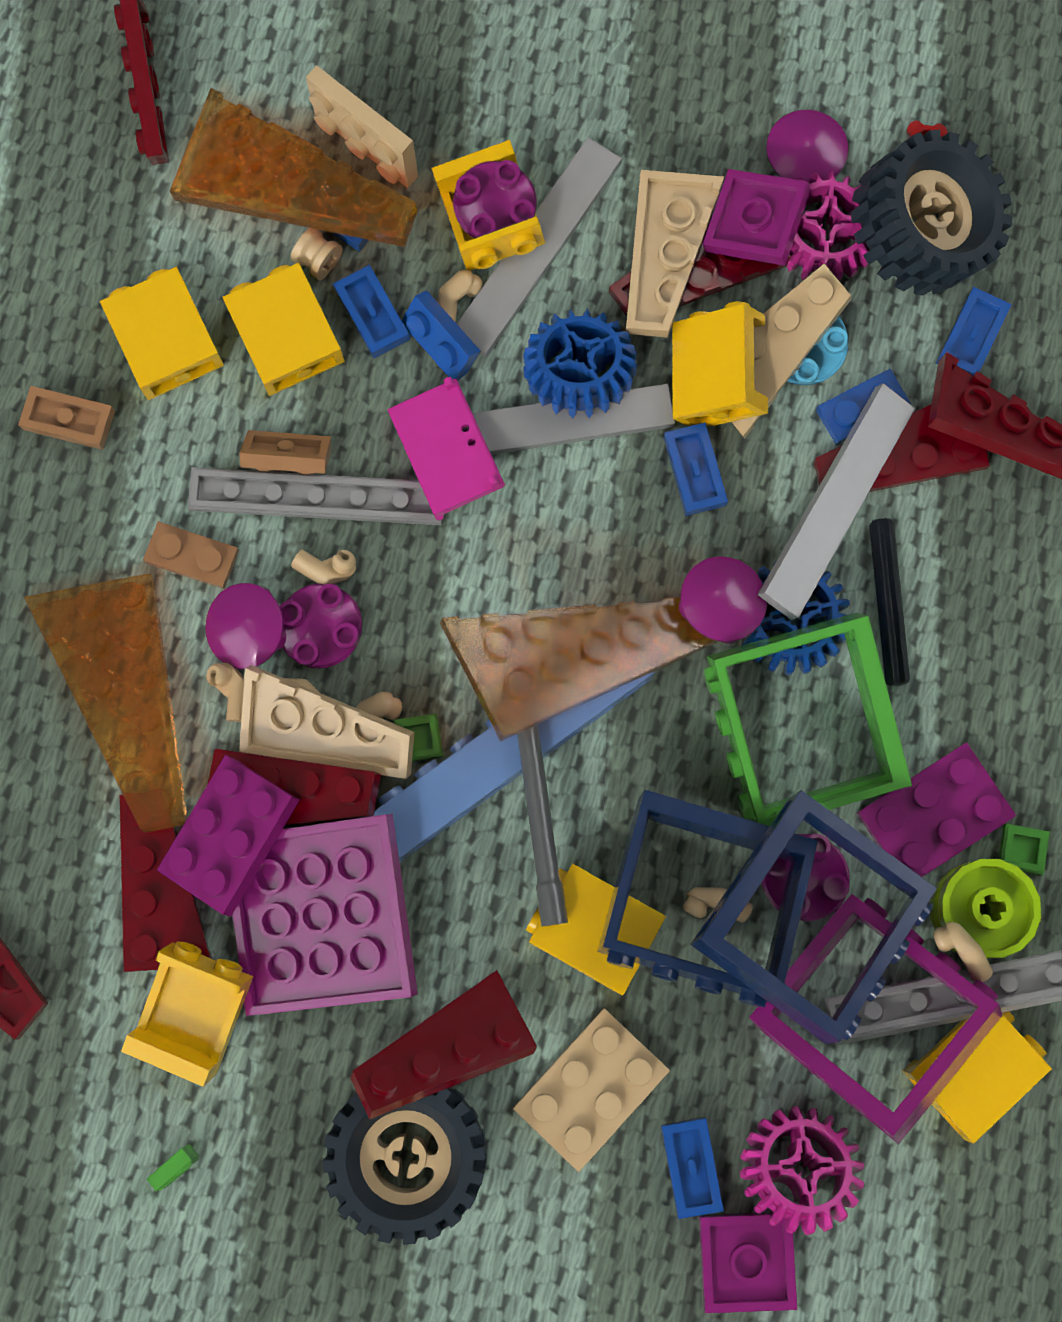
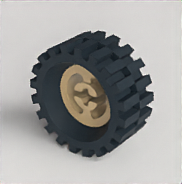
[851,130,1013,295]
[322,1087,487,1245]

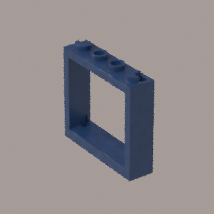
[597,790,818,1007]
[690,790,937,1044]

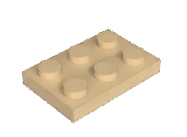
[306,65,418,188]
[513,1008,670,1172]

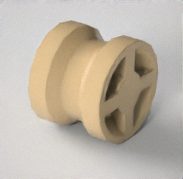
[291,227,343,281]

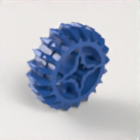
[523,308,637,419]
[742,561,850,675]

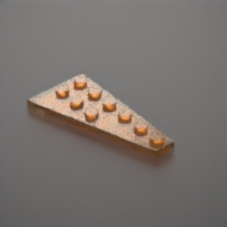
[170,88,418,247]
[24,573,187,832]
[440,597,720,742]

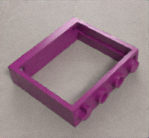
[749,893,1003,1145]

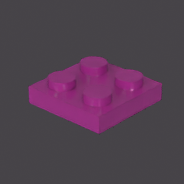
[703,169,811,266]
[699,1212,798,1313]

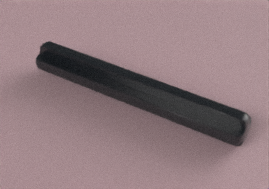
[869,518,910,686]

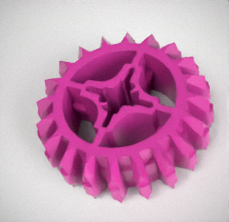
[787,171,870,281]
[740,1106,864,1235]

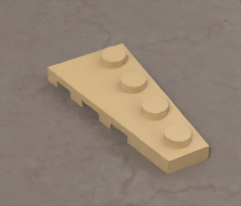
[626,170,724,338]
[731,264,852,439]
[239,665,415,779]

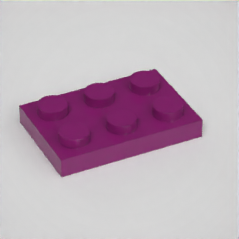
[857,742,1017,877]
[157,755,300,917]

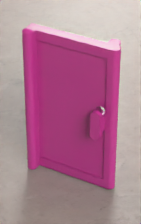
[387,377,505,521]

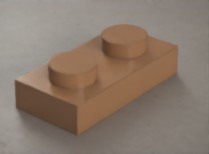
[18,386,115,450]
[240,430,331,475]
[143,521,240,589]

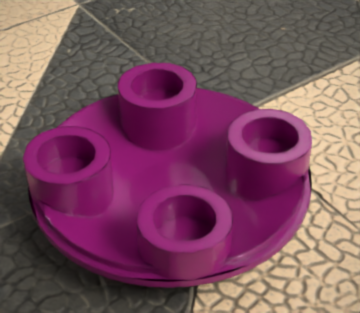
[766,110,848,183]
[453,160,537,239]
[679,556,767,644]
[205,583,286,669]
[280,584,362,669]
[762,833,850,921]

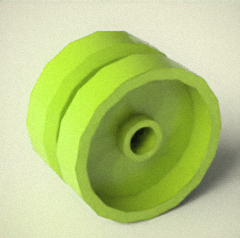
[930,859,1041,958]

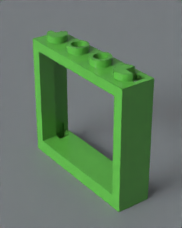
[703,613,912,826]

